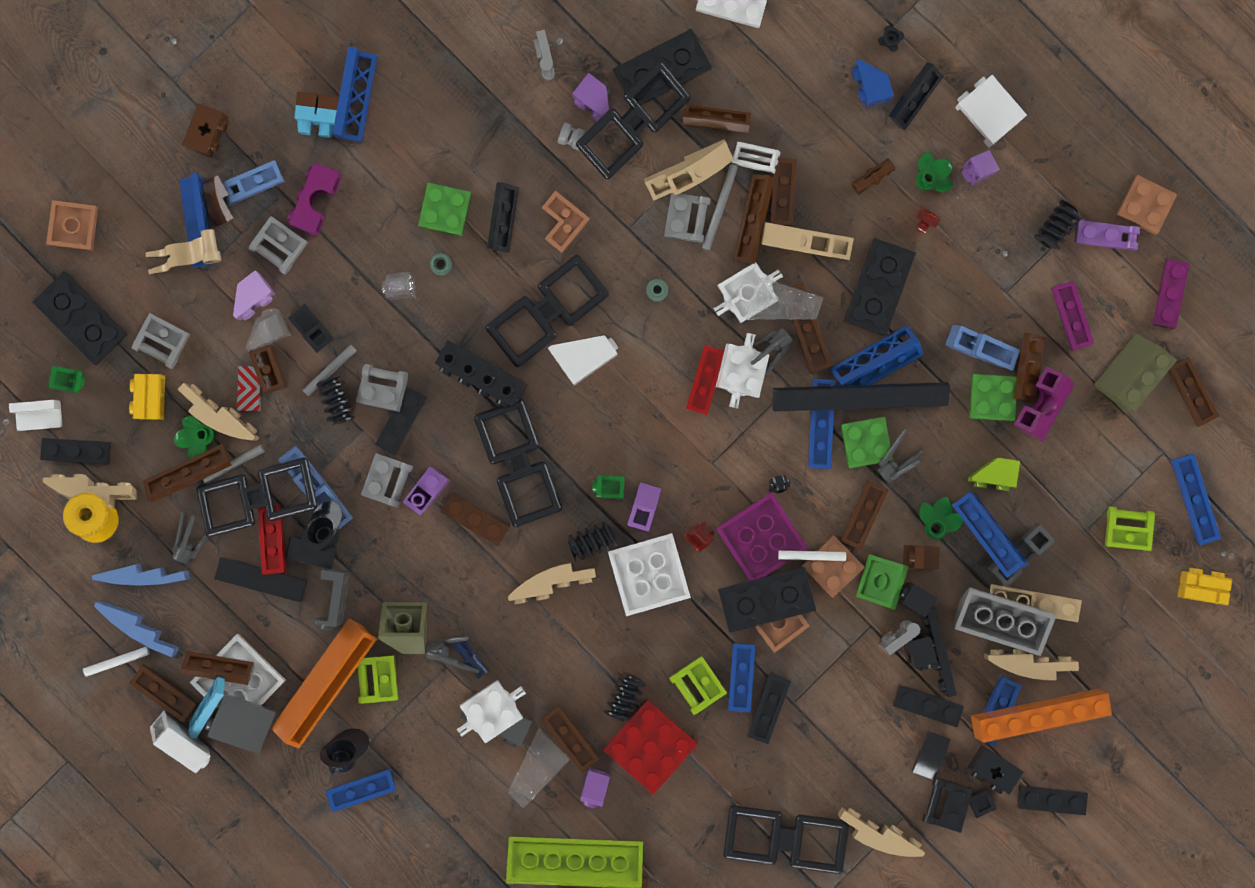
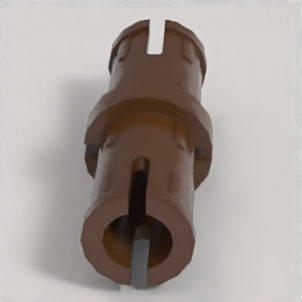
[851,158,895,195]

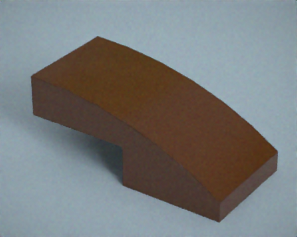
[203,175,233,227]

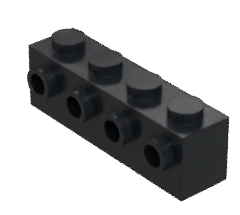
[435,340,528,409]

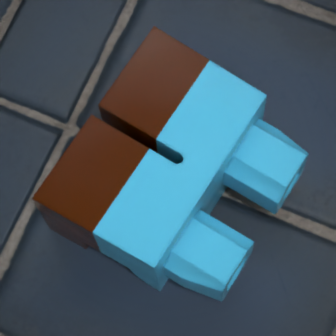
[295,92,339,138]

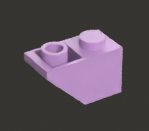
[233,270,275,321]

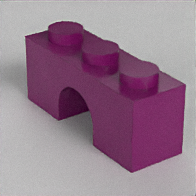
[288,162,342,237]
[1014,366,1075,442]

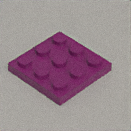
[715,492,808,581]

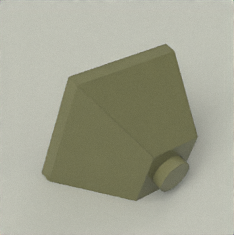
[378,602,427,654]

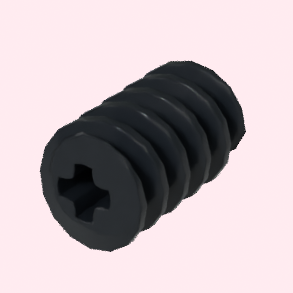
[1034,200,1081,250]
[316,376,355,425]
[568,521,617,562]
[603,671,646,721]

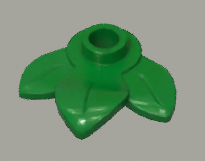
[916,152,954,193]
[173,415,216,459]
[919,497,963,540]

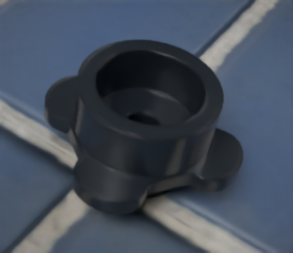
[878,25,904,52]
[769,475,791,494]

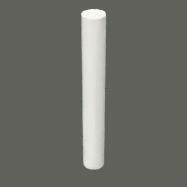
[778,550,846,561]
[83,646,150,677]

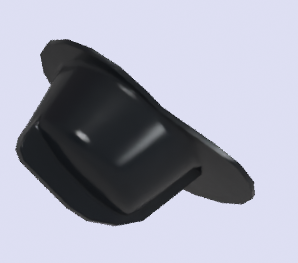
[302,501,343,552]
[319,728,370,774]

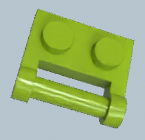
[1105,506,1155,551]
[358,655,399,704]
[669,655,727,715]

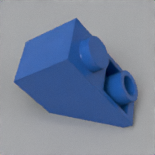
[851,60,894,108]

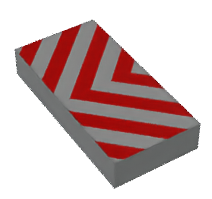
[237,366,261,412]

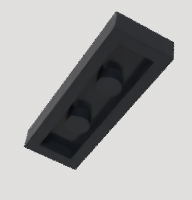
[889,62,943,130]
[487,182,519,253]
[375,387,427,456]
[40,438,111,464]
[747,673,791,744]
[892,684,964,727]
[1017,785,1088,816]

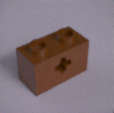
[182,103,228,158]

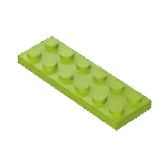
[506,837,643,888]

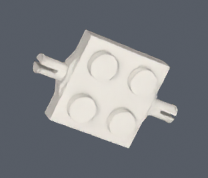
[713,262,783,324]
[716,333,769,409]
[457,680,526,743]

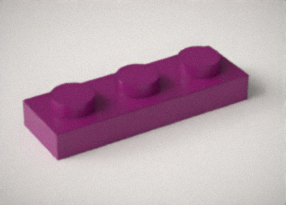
[1152,259,1190,329]
[1051,280,1094,351]

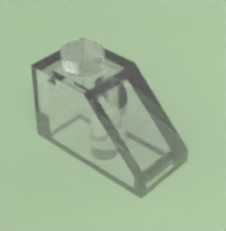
[382,272,415,300]
[245,308,292,352]

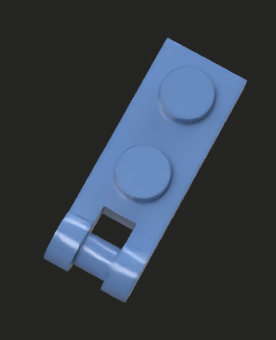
[222,160,285,206]

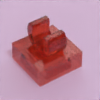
[916,206,940,234]
[684,522,715,553]

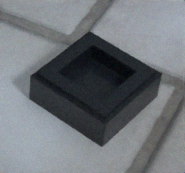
[969,787,997,818]

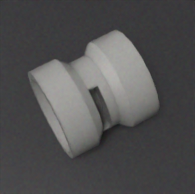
[558,122,586,151]

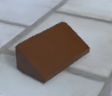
[249,345,288,394]

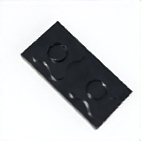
[613,29,712,105]
[844,238,916,336]
[32,271,128,366]
[718,567,816,633]

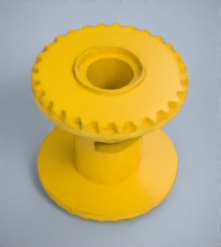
[63,492,119,543]

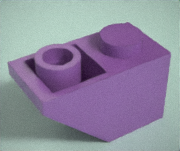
[572,73,610,125]
[962,150,1000,186]
[403,466,450,516]
[627,482,661,532]
[580,767,610,808]

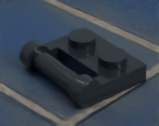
[922,777,973,833]

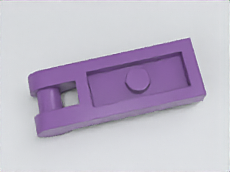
[1074,220,1140,251]

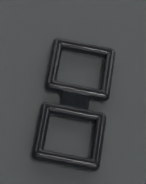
[576,61,690,179]
[486,255,609,367]
[474,399,562,527]
[196,457,318,537]
[723,805,849,874]

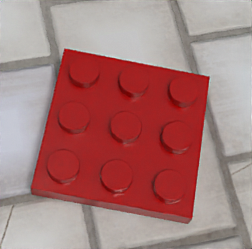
[603,699,698,795]

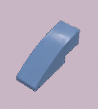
[945,325,1020,371]

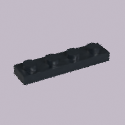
[921,607,957,697]

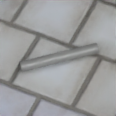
[303,345,357,396]
[203,444,265,484]

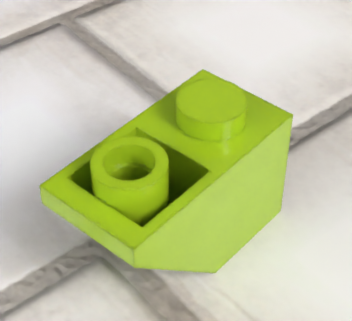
[968,458,1020,491]

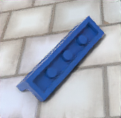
[333,46,378,142]
[179,173,215,268]
[830,325,924,386]
[952,492,1029,578]

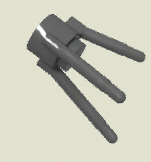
[751,328,793,378]
[877,428,923,483]
[172,512,209,564]
[425,636,479,674]

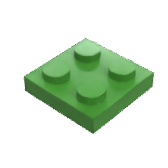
[418,183,472,236]
[969,374,1017,421]
[840,417,893,468]
[856,554,909,610]

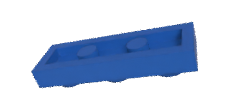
[728,643,756,712]
[973,675,1022,747]
[325,768,397,812]

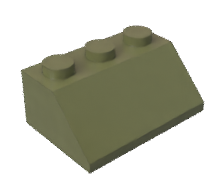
[1093,334,1177,413]

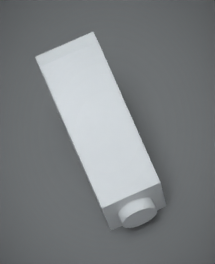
[548,335,618,386]
[150,710,211,773]

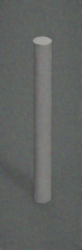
[702,164,738,251]

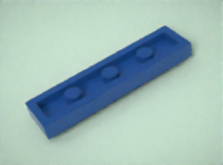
[808,379,836,469]
[1170,453,1221,545]

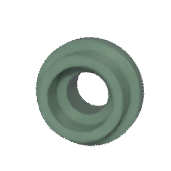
[430,253,452,276]
[646,279,668,301]

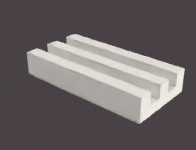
[731,142,781,174]

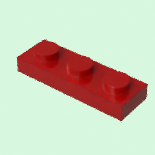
[686,345,724,416]
[258,505,287,575]

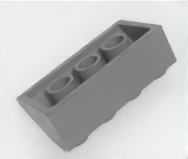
[952,587,1056,656]

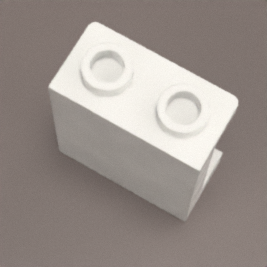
[955,75,1027,148]

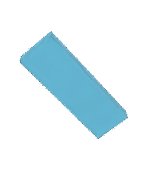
[188,677,225,739]

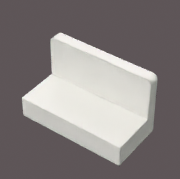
[9,400,62,431]

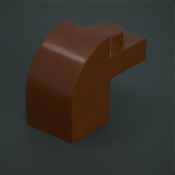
[903,545,940,569]

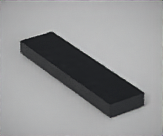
[214,557,307,602]

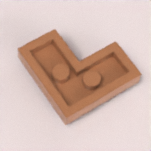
[542,190,590,253]

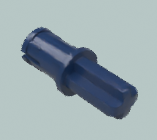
[452,641,489,679]

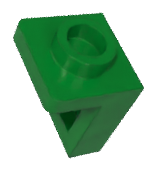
[48,366,85,393]
[592,475,625,499]

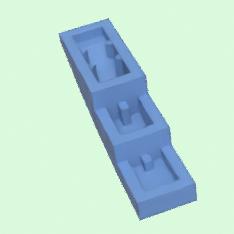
[278,445,353,529]
[91,564,190,586]
[94,601,180,657]

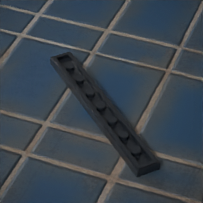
[772,382,950,412]

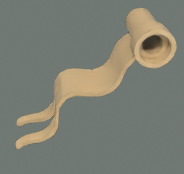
[145,229,222,274]

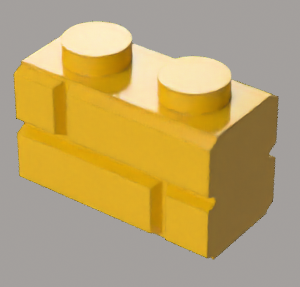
[129,374,165,420]
[1177,568,1232,606]

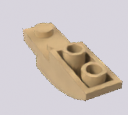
[644,139,734,201]
[761,222,854,260]
[178,383,260,441]
[43,474,138,508]
[508,563,596,604]
[990,584,1082,622]
[984,649,1079,680]
[837,807,925,857]

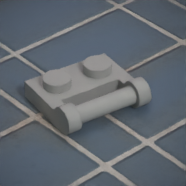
[533,30,555,81]
[664,192,711,243]
[249,216,308,275]
[132,313,191,369]
[356,364,408,412]
[361,453,413,508]
[878,620,920,655]

